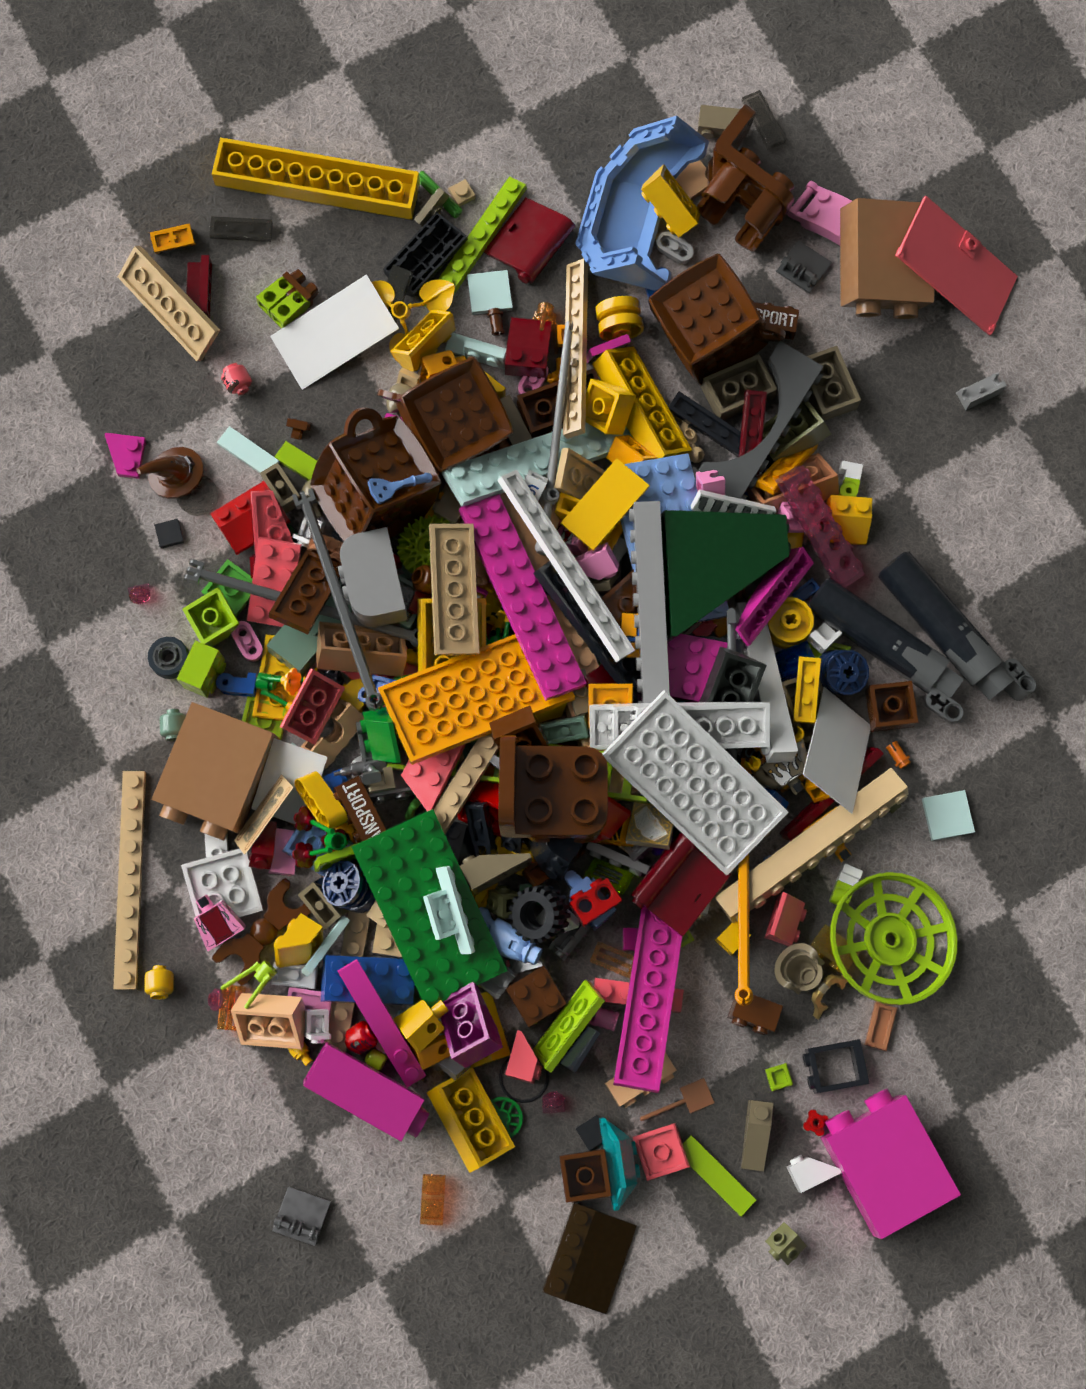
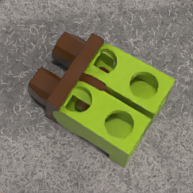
[256,269,319,329]

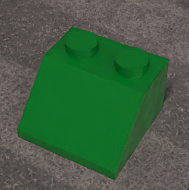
[360,707,401,763]

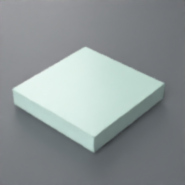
[467,270,512,315]
[922,790,975,841]

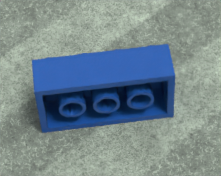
[321,955,414,1005]

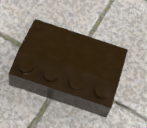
[542,1202,637,1314]

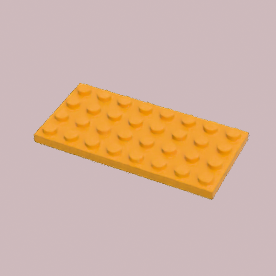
[378,634,575,765]

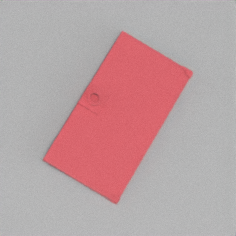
[895,196,1018,335]

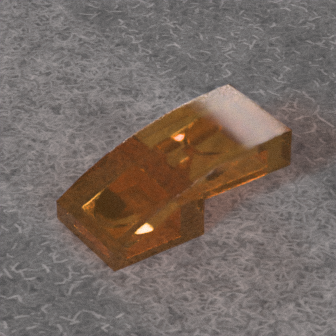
[420,1174,446,1225]

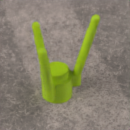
[221,960,277,1009]

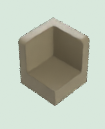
[367,766,396,794]

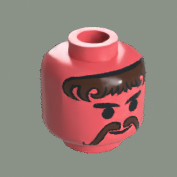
[221,363,252,395]

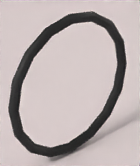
[499,1054,549,1103]

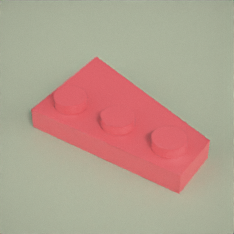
[251,490,294,555]

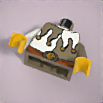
[744,726,807,795]

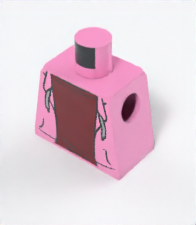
[194,894,246,951]

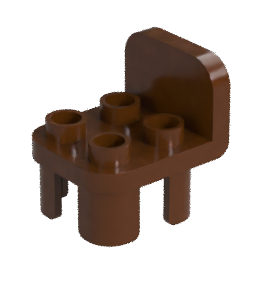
[697,104,794,251]
[498,735,608,843]

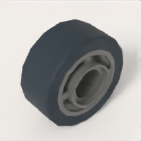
[147,636,189,679]

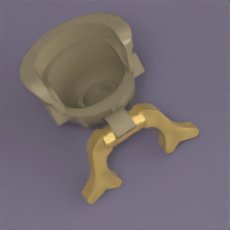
[774,943,852,1019]

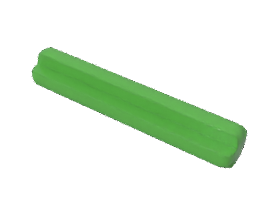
[419,171,462,218]

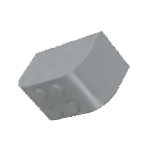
[338,527,407,627]

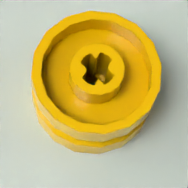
[595,296,644,341]
[767,597,814,649]

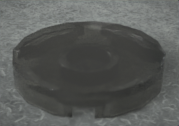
[177,475,219,516]

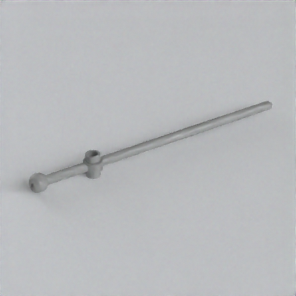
[535,321,573,555]

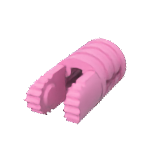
[588,1007,619,1032]

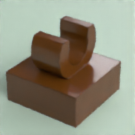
[286,418,312,439]

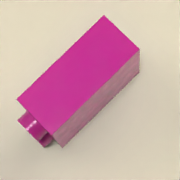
[303,1041,429,1141]
[820,1088,961,1239]

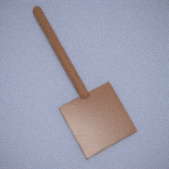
[640,1078,714,1121]

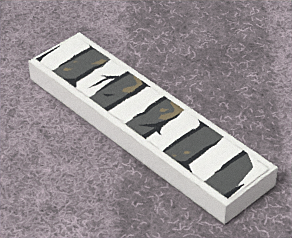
[691,490,776,514]

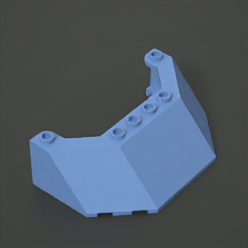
[575,116,709,290]

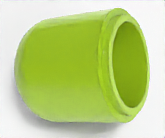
[365,1049,388,1071]

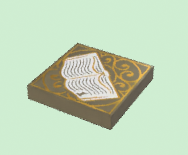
[625,802,674,850]

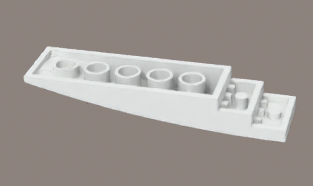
[589,702,770,750]

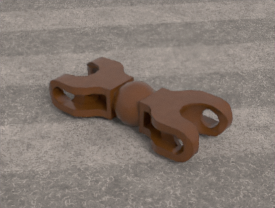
[212,878,311,986]

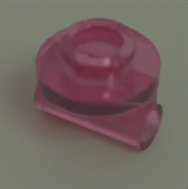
[128,583,151,604]
[208,988,230,1012]
[542,1091,565,1114]

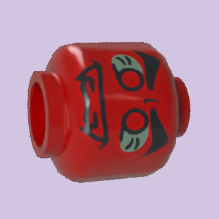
[345,1021,378,1054]

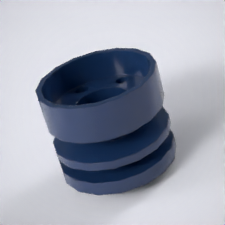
[819,650,869,695]
[322,861,376,913]

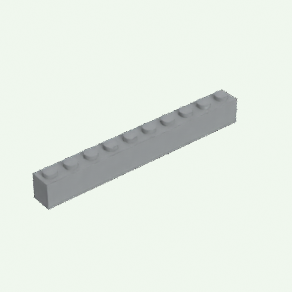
[629,501,670,703]

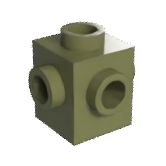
[487,885,518,919]
[765,1222,807,1265]

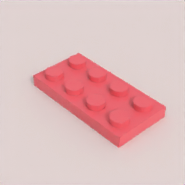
[247,537,302,627]

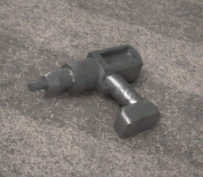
[333,757,388,785]

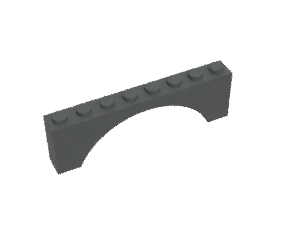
[694,341,823,500]

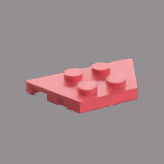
[401,744,466,811]

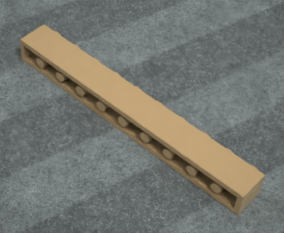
[715,768,909,923]

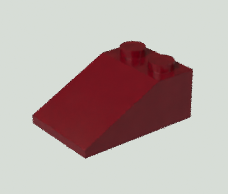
[505,317,552,379]

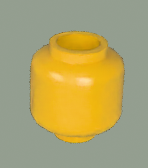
[144,965,174,1000]

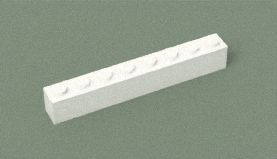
[735,603,798,763]

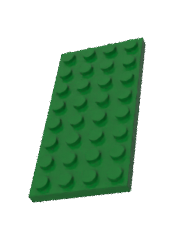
[351,809,508,1007]

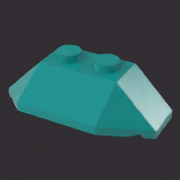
[599,1117,640,1211]

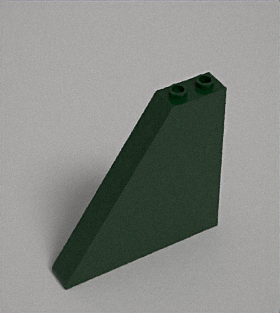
[661,510,791,642]

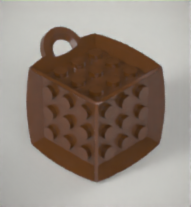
[649,253,786,386]
[377,356,514,475]
[310,407,441,541]

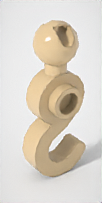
[672,414,705,463]

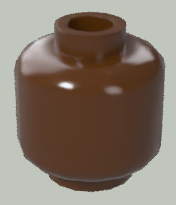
[411,565,432,596]

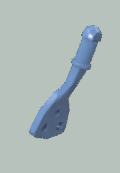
[368,473,433,504]

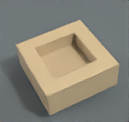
[448,179,476,207]
[396,368,421,388]

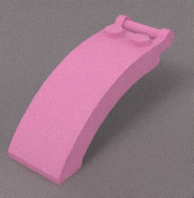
[787,181,852,246]

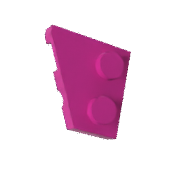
[105,433,146,479]

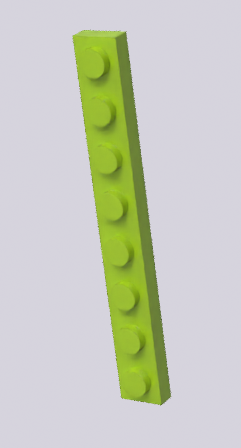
[423,176,527,308]

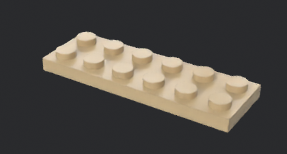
[118,245,220,361]
[429,524,479,655]

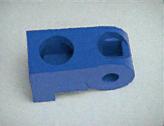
[216,673,258,697]

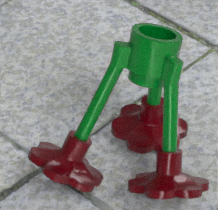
[292,805,348,869]

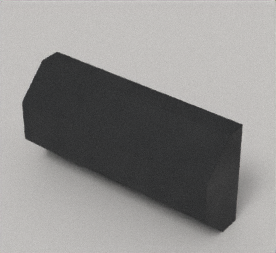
[383,212,468,297]

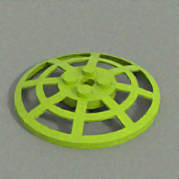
[830,872,957,1005]

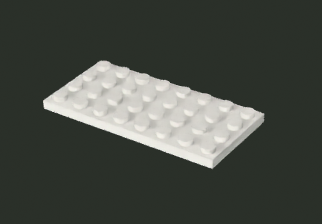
[602,690,788,875]

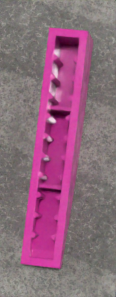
[735,547,814,646]
[337,959,426,1087]

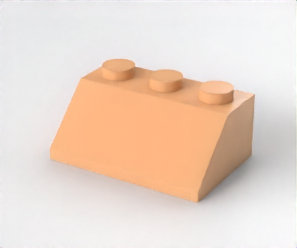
[231,993,306,1049]

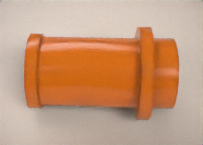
[886,741,911,769]

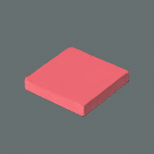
[633,1123,690,1181]

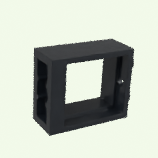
[802,1039,870,1094]

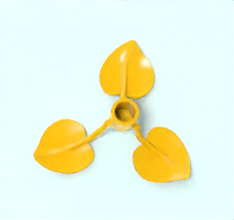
[371,280,455,364]

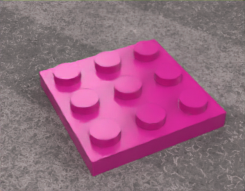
[667,634,727,702]

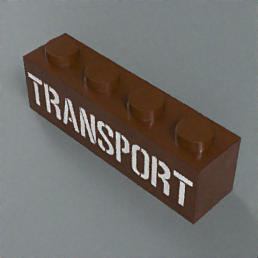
[752,300,799,340]
[333,776,386,844]

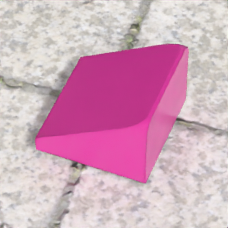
[622,928,638,951]

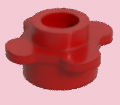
[803,1110,829,1136]

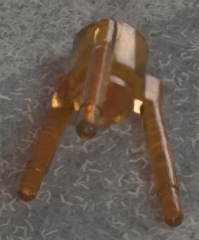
[533,302,558,354]

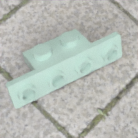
[445,333,506,370]
[423,866,475,954]

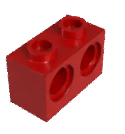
[569,878,622,927]

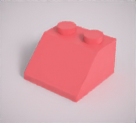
[764,892,807,946]
[505,1030,542,1084]

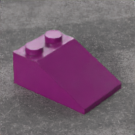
[441,982,503,1068]

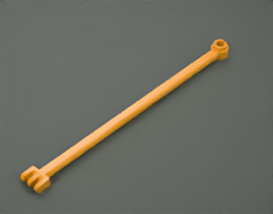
[735,758,753,1006]

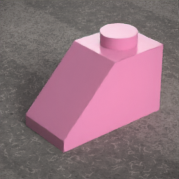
[575,542,619,580]

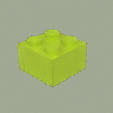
[177,640,226,698]

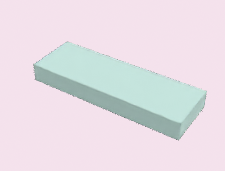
[217,426,280,473]
[301,916,350,977]

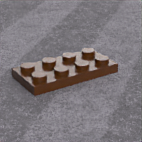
[269,549,341,635]

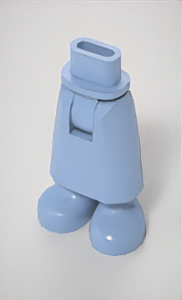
[479,906,542,965]

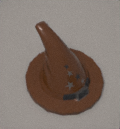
[136,447,204,499]

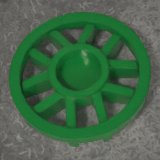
[490,1097,523,1138]

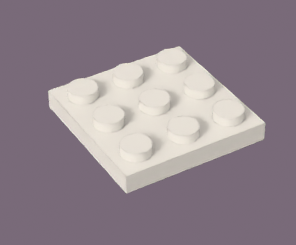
[181,848,264,917]

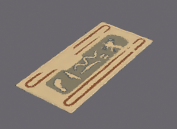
[234,774,293,855]

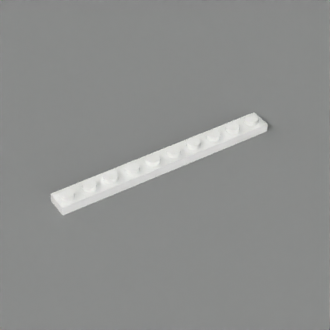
[497,469,635,662]

